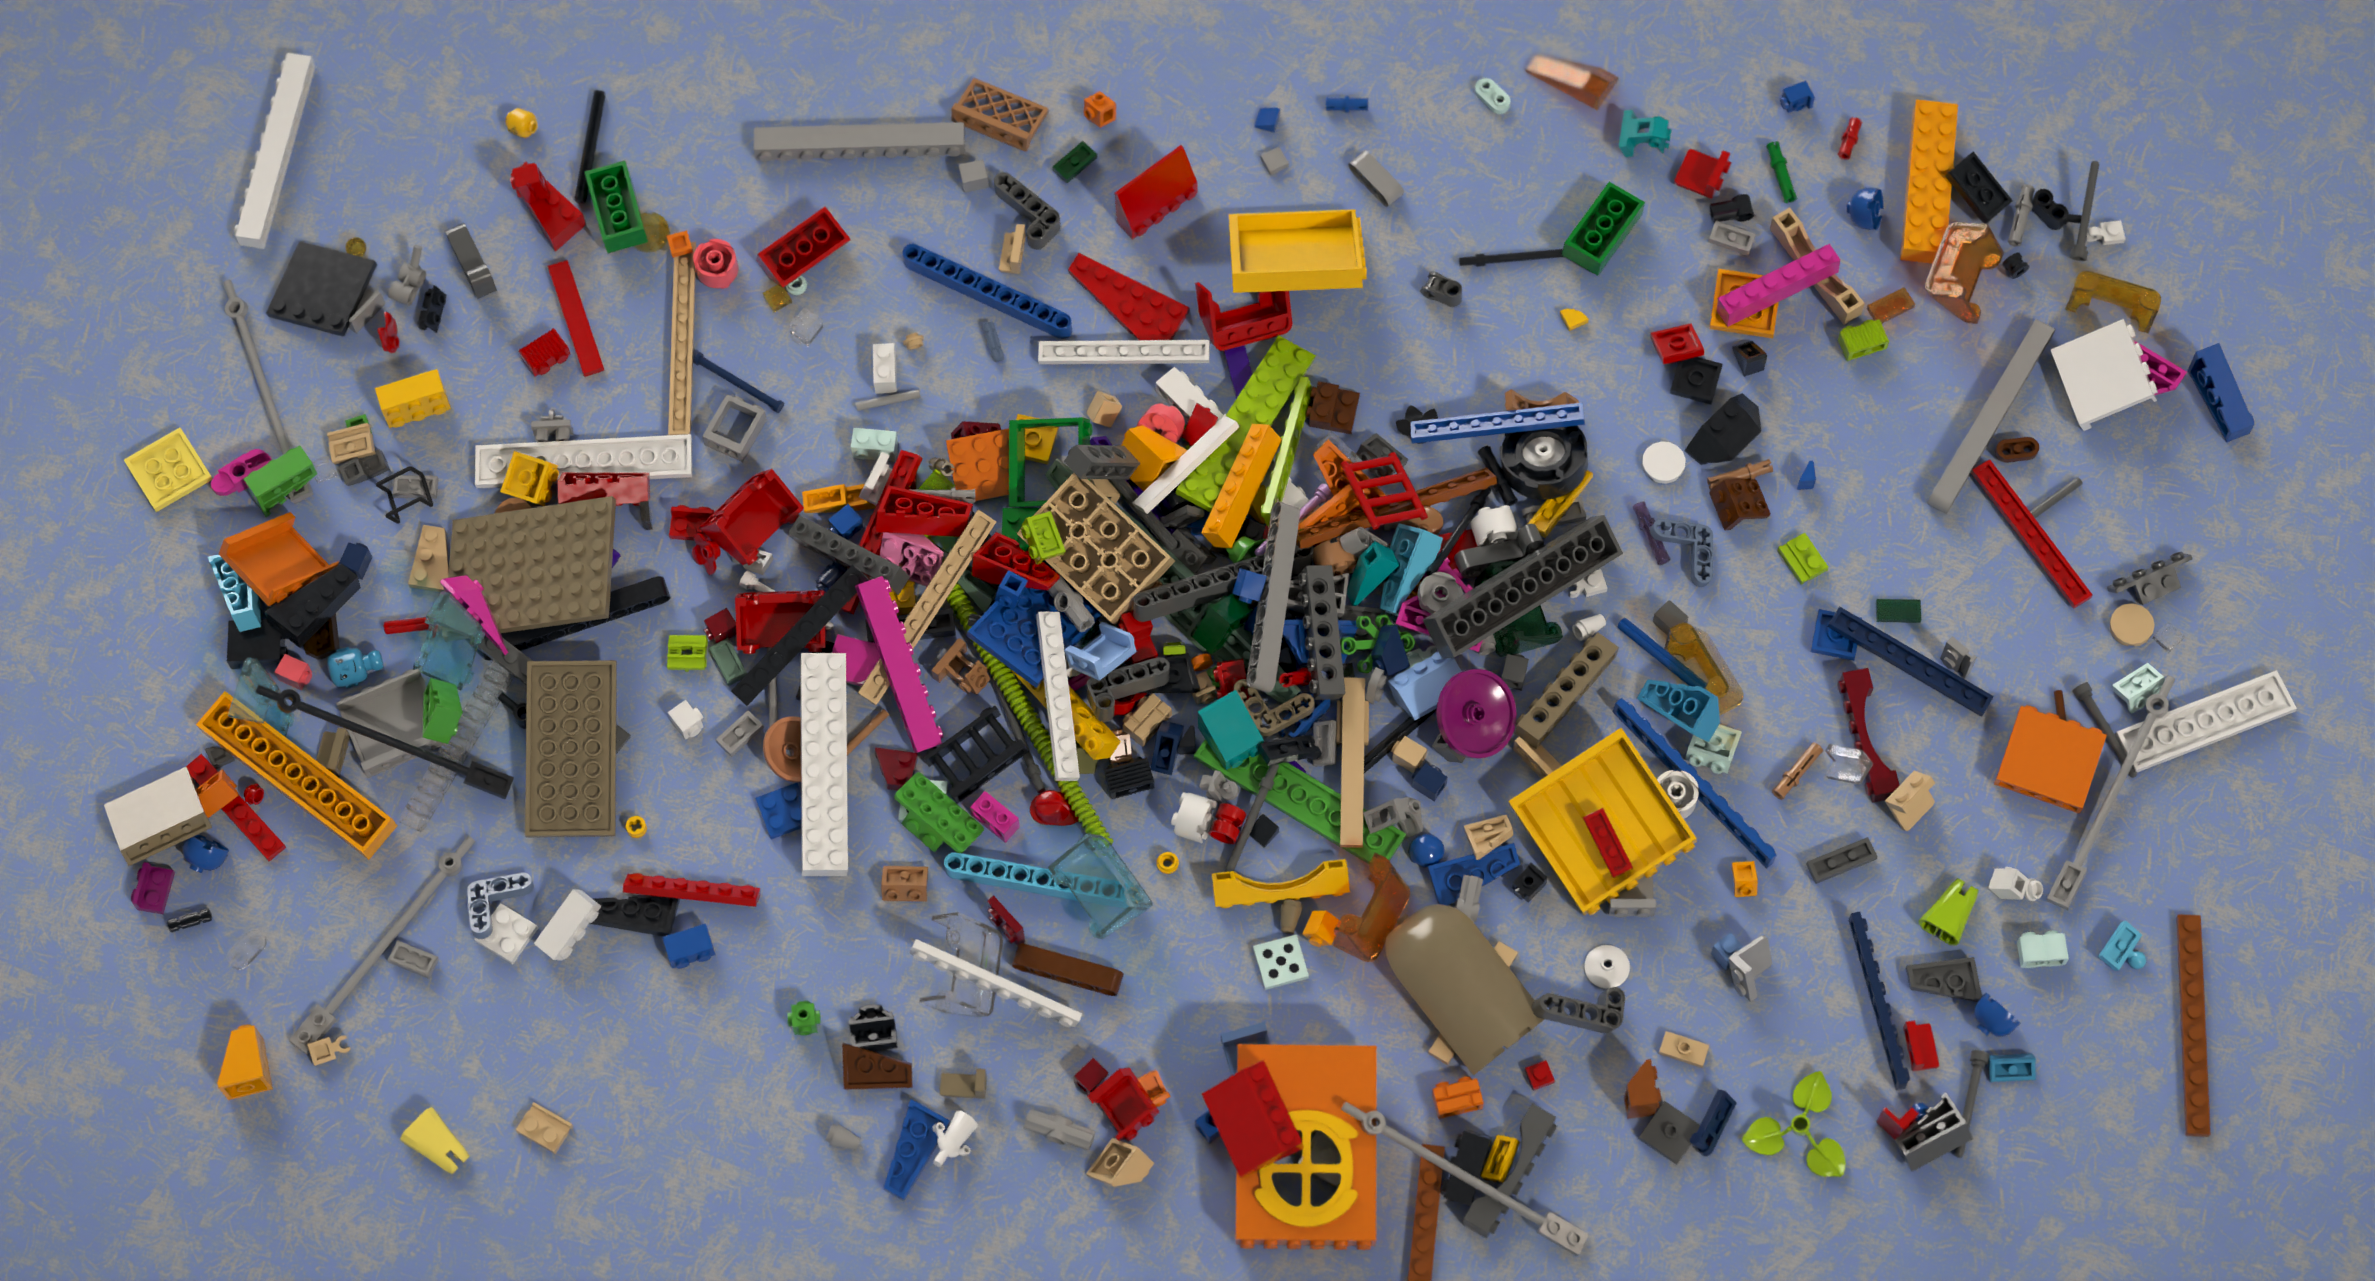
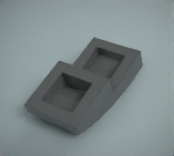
[339,449,390,486]

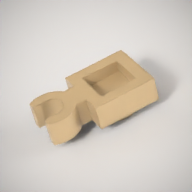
[307,1035,351,1066]

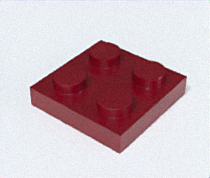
[987,895,1025,946]

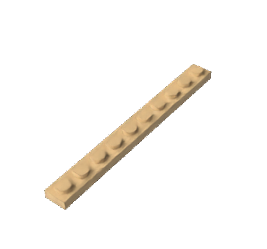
[668,242,697,435]
[857,509,996,705]

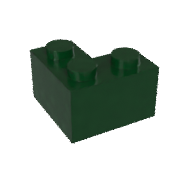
[1192,594,1254,654]

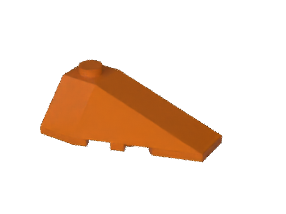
[1313,439,1386,513]

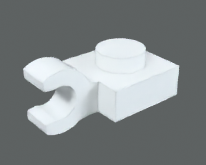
[2086,220,2125,245]

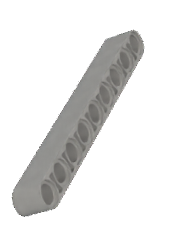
[1246,502,1300,693]

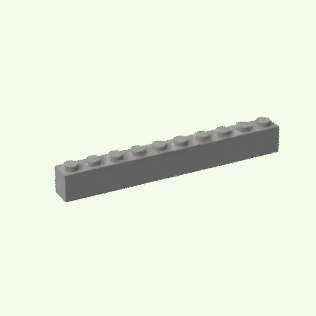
[754,122,965,161]

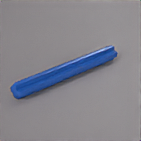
[1618,618,1707,689]

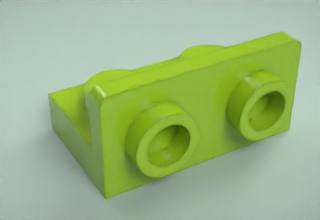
[1021,511,1066,565]

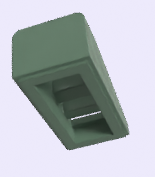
[958,570,997,612]

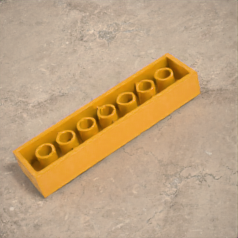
[1900,99,1958,265]

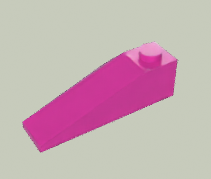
[440,575,508,655]

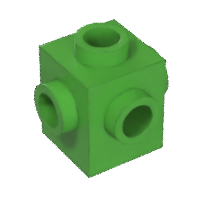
[788,1001,821,1036]

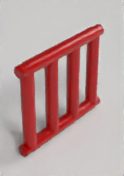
[1340,452,1428,530]

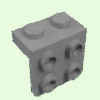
[1608,876,1656,918]
[1728,935,1772,1002]

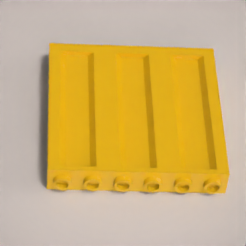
[1508,727,1697,916]

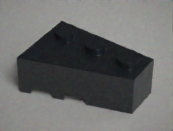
[1441,1129,1492,1206]

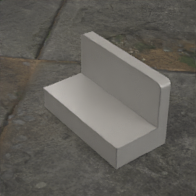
[349,288,385,334]

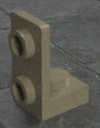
[940,1069,987,1099]

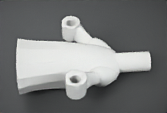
[933,1111,978,1167]

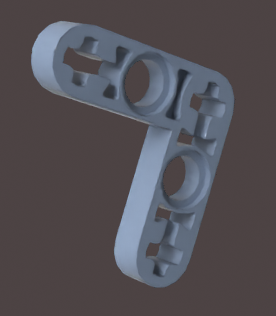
[1650,519,1713,587]
[467,873,534,939]

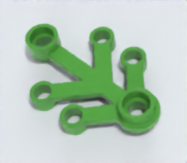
[1340,615,1415,673]

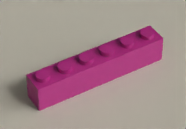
[1717,243,1840,327]

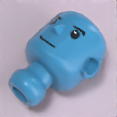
[327,647,384,688]

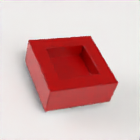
[1525,1060,1555,1091]

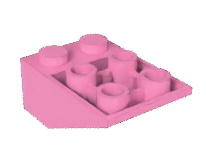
[880,532,944,587]

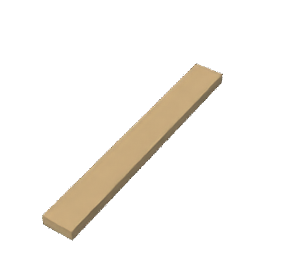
[1340,677,1365,848]

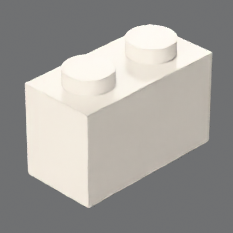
[873,343,897,394]

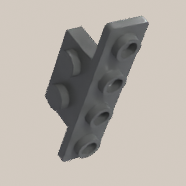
[2107,552,2193,605]

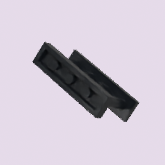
[923,706,1029,804]

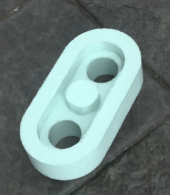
[1475,78,1510,114]

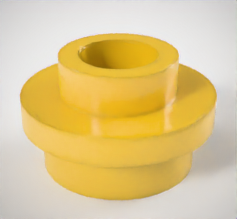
[1156,852,1179,874]

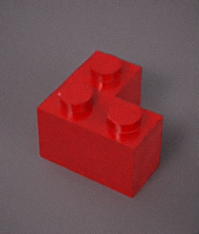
[1117,611,1158,665]

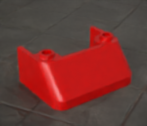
[1195,282,1293,351]

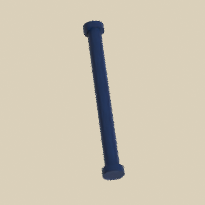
[693,352,784,413]

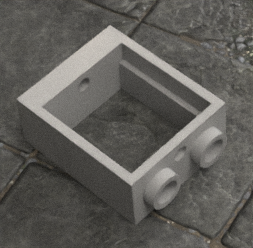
[702,394,767,462]

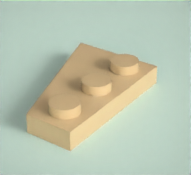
[408,525,449,593]

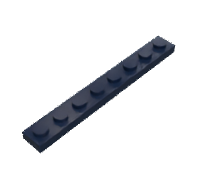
[1827,606,1994,717]
[1848,912,1910,1091]

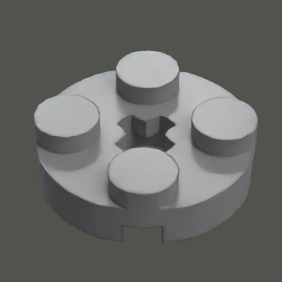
[1418,572,1463,614]

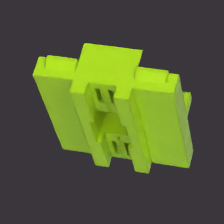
[667,635,708,672]

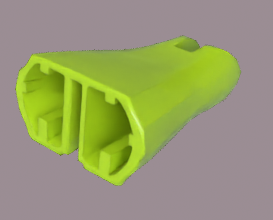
[1919,878,1979,945]

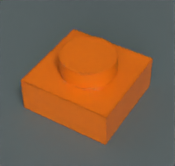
[667,230,693,258]

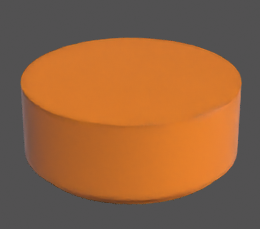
[1191,654,1213,671]

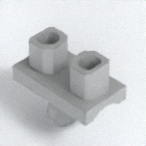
[531,410,573,442]
[1200,770,1239,805]

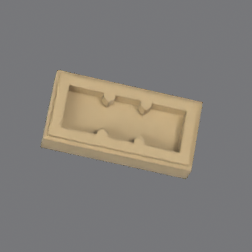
[1659,1031,1710,1068]

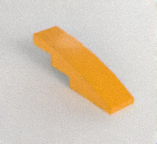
[802,484,876,513]

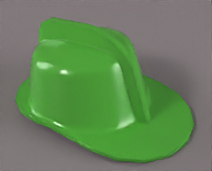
[1226,536,1266,563]

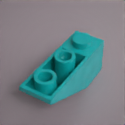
[1347,541,1399,606]

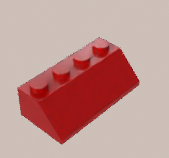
[756,206,851,288]

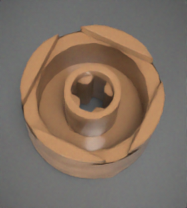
[1312,537,1358,576]

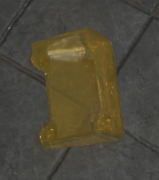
[2065,271,2161,334]
[1664,623,1744,716]

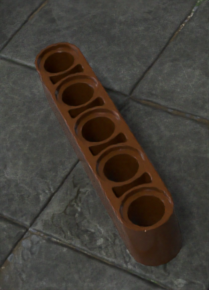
[1011,943,1124,996]

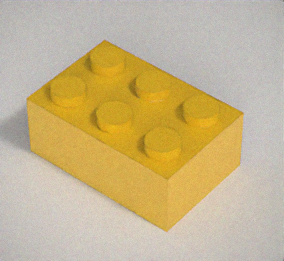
[375,369,451,428]

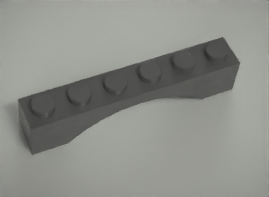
[1462,1103,1557,1239]

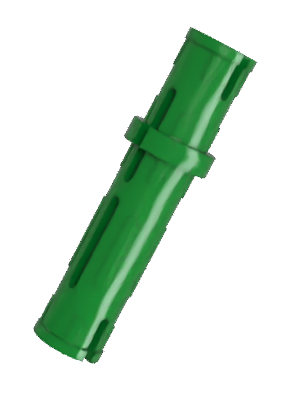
[1766,141,1797,203]

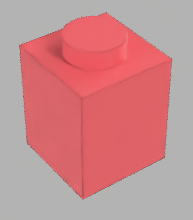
[274,654,312,691]

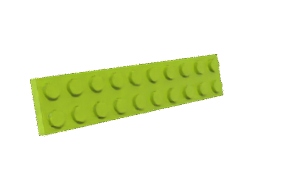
[1175,335,1316,512]

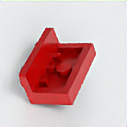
[1213,658,1250,700]

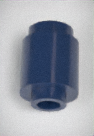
[815,562,846,592]

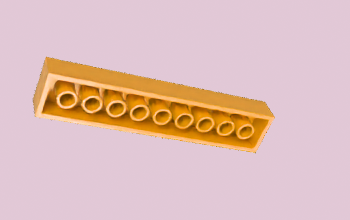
[196,691,398,860]

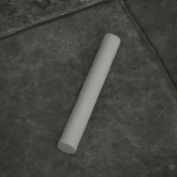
[856,389,921,411]

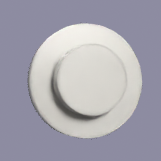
[2024,878,2043,901]

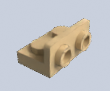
[999,224,1026,274]

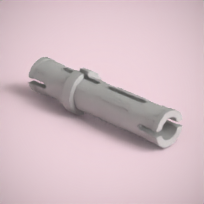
[2008,184,2035,247]
[909,488,975,503]

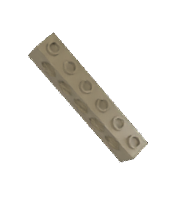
[1515,632,1619,749]

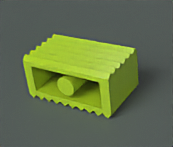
[1838,319,1889,361]

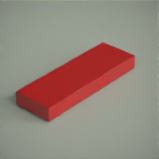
[1583,808,1633,879]

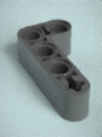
[994,172,1061,250]
[445,223,497,299]
[1454,524,1544,579]
[1087,657,1170,722]
[1532,987,1625,1033]

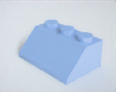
[1388,652,1462,720]

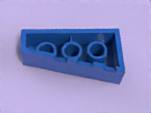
[2187,343,2254,442]

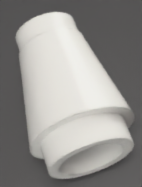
[1572,614,1606,641]

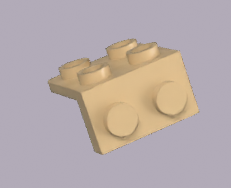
[1885,770,1935,831]

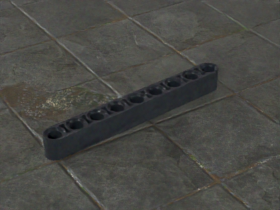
[478,576,670,661]

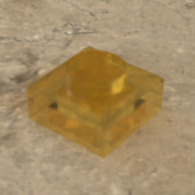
[763,285,792,312]

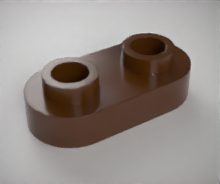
[1995,437,2039,463]

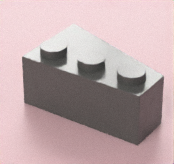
[1895,1093,1973,1171]

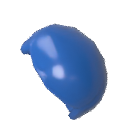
[1408,834,1445,868]

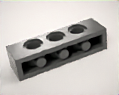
[1064,445,1140,479]

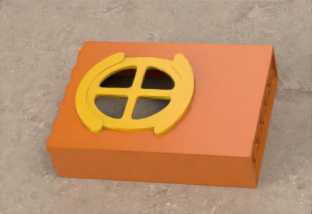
[1236,1044,1377,1250]

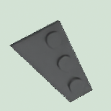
[1906,957,1982,1002]

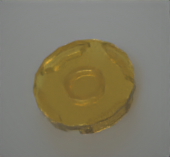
[633,212,670,253]

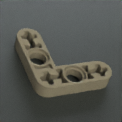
[1234,679,1315,737]

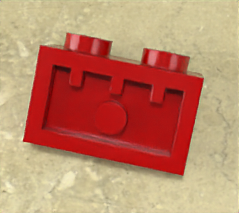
[669,505,714,541]

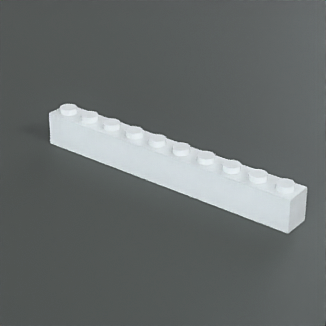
[234,53,315,249]
[1155,367,1320,524]

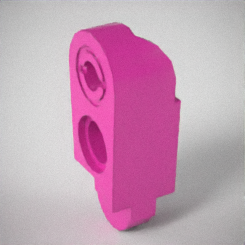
[211,449,272,496]

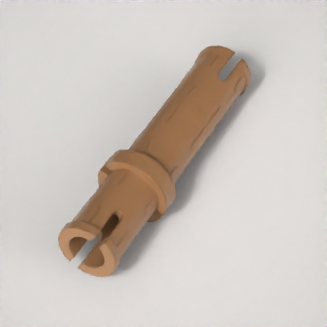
[1707,459,1773,490]
[1772,742,1823,800]

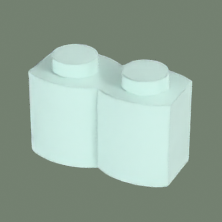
[2017,930,2069,968]

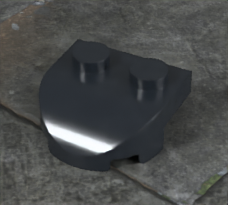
[849,1005,898,1051]

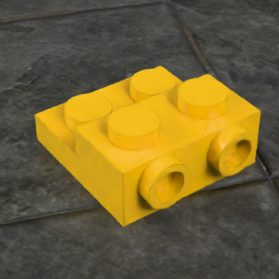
[500,451,559,506]

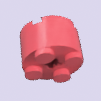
[693,239,738,289]
[1136,403,1185,443]

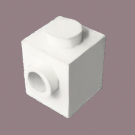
[668,700,703,740]
[1988,867,2029,900]

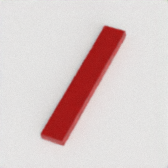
[548,260,605,377]

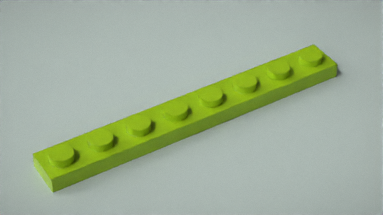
[1261,377,1312,526]

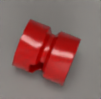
[1209,803,1246,844]

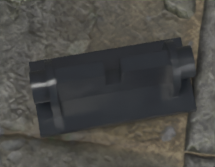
[417,285,447,333]

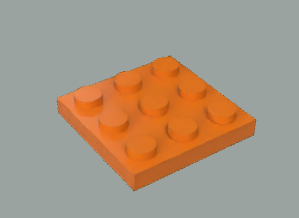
[946,428,1009,501]

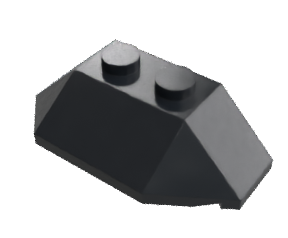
[1685,393,1761,465]

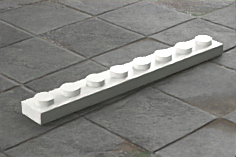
[1038,340,1210,364]
[1036,612,1080,781]
[909,939,1082,1028]

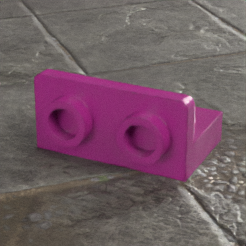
[131,862,175,914]

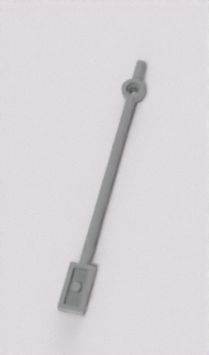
[223,280,314,504]
[2047,676,2175,910]
[289,836,475,1055]
[1341,1102,1589,1256]

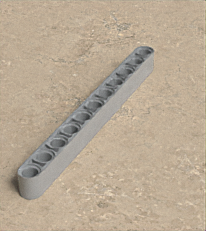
[1927,319,2055,514]

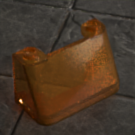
[1925,222,2004,324]
[1333,853,1410,962]

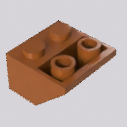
[1624,1059,1661,1119]

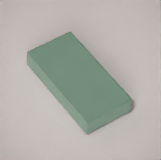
[709,638,747,686]

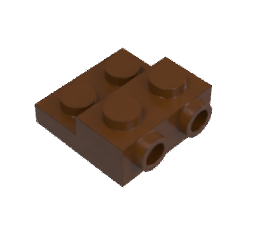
[1306,381,1360,435]

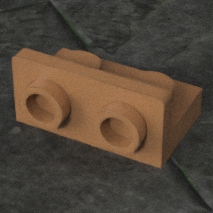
[881,866,928,902]

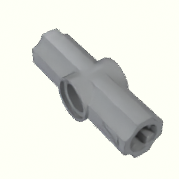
[1047,572,1095,632]
[1454,875,1483,922]
[1024,1109,1095,1151]

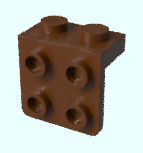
[1709,479,1771,530]

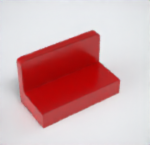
[1903,1020,1939,1072]
[1877,1107,1919,1140]

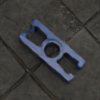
[1277,691,1330,738]

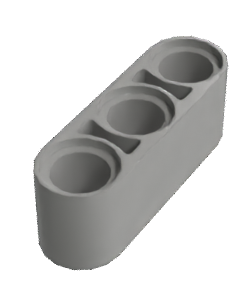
[1348,151,1404,207]
[1340,527,1391,559]

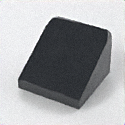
[1178,726,1196,755]
[1249,814,1279,848]

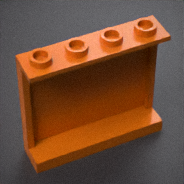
[219,512,339,606]
[1994,705,2107,814]

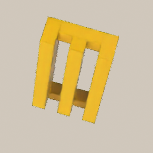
[1481,1135,1520,1183]

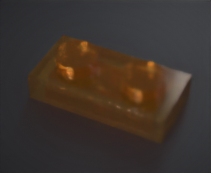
[1867,287,1915,324]

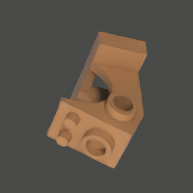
[931,638,991,695]

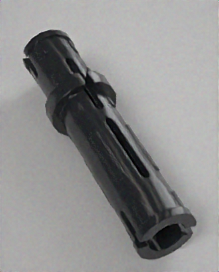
[1478,446,1518,506]

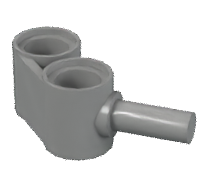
[389,245,426,306]

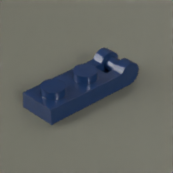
[1690,1089,1737,1156]

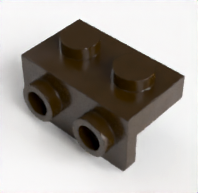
[303,613,340,660]

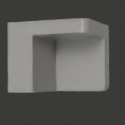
[959,160,989,192]

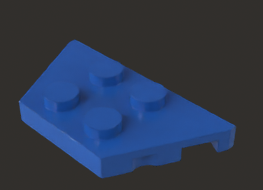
[1283,620,1358,665]

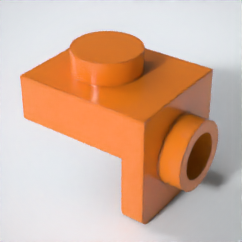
[1137,1069,1171,1107]

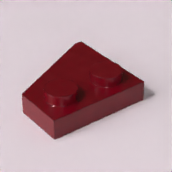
[875,747,918,791]

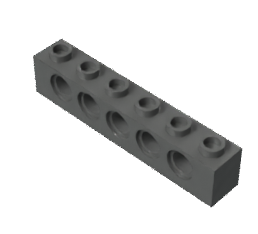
[788,515,910,595]
[1299,565,1346,700]

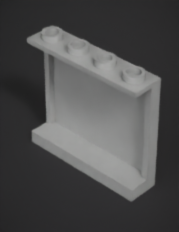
[336,669,450,778]

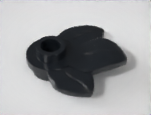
[1396,405,1438,444]

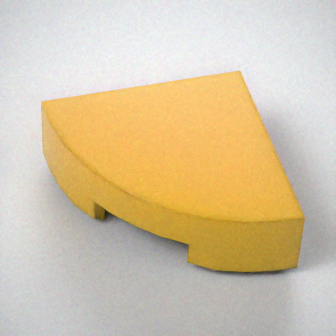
[1560,309,1589,331]

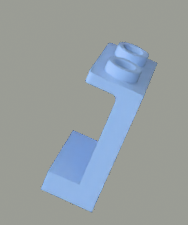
[1064,622,1137,680]

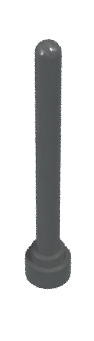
[2070,161,2099,261]
[2072,682,2137,778]
[1955,1050,1990,1158]

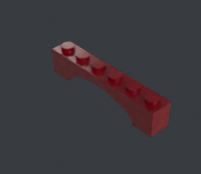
[1837,668,1900,803]

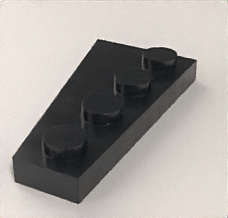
[1114,653,1200,693]

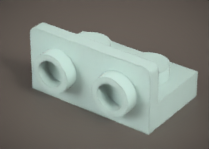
[2112,663,2165,714]

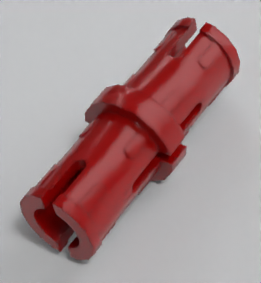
[1837,117,1863,160]

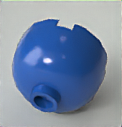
[1847,188,1884,230]
[182,834,229,873]
[1974,993,2020,1037]

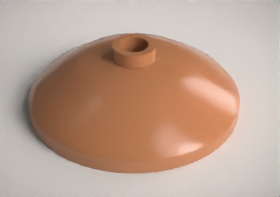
[763,716,801,782]

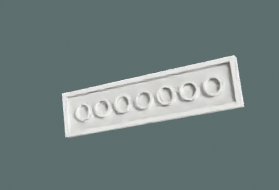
[2115,670,2297,772]

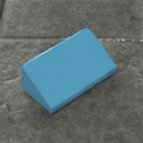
[1988,1054,2036,1082]

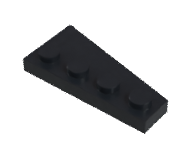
[589,896,680,936]

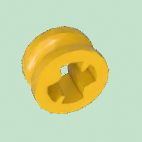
[626,816,647,838]

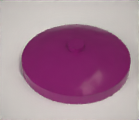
[1437,669,1516,759]

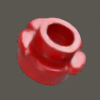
[244,783,264,805]

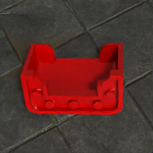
[699,468,804,566]
[735,590,826,654]

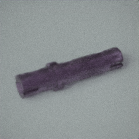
[1633,501,1671,565]

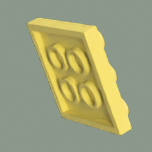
[124,427,213,512]

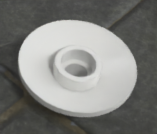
[1584,945,1630,989]

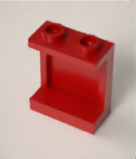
[1087,1068,1160,1141]

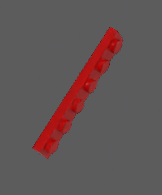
[186,754,286,862]
[623,873,760,907]

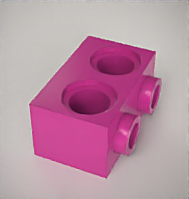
[970,791,1020,843]

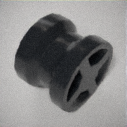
[2002,252,2030,279]

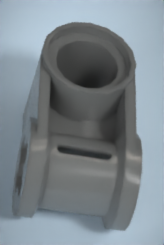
[1420,272,1462,307]

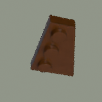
[842,1043,913,1089]

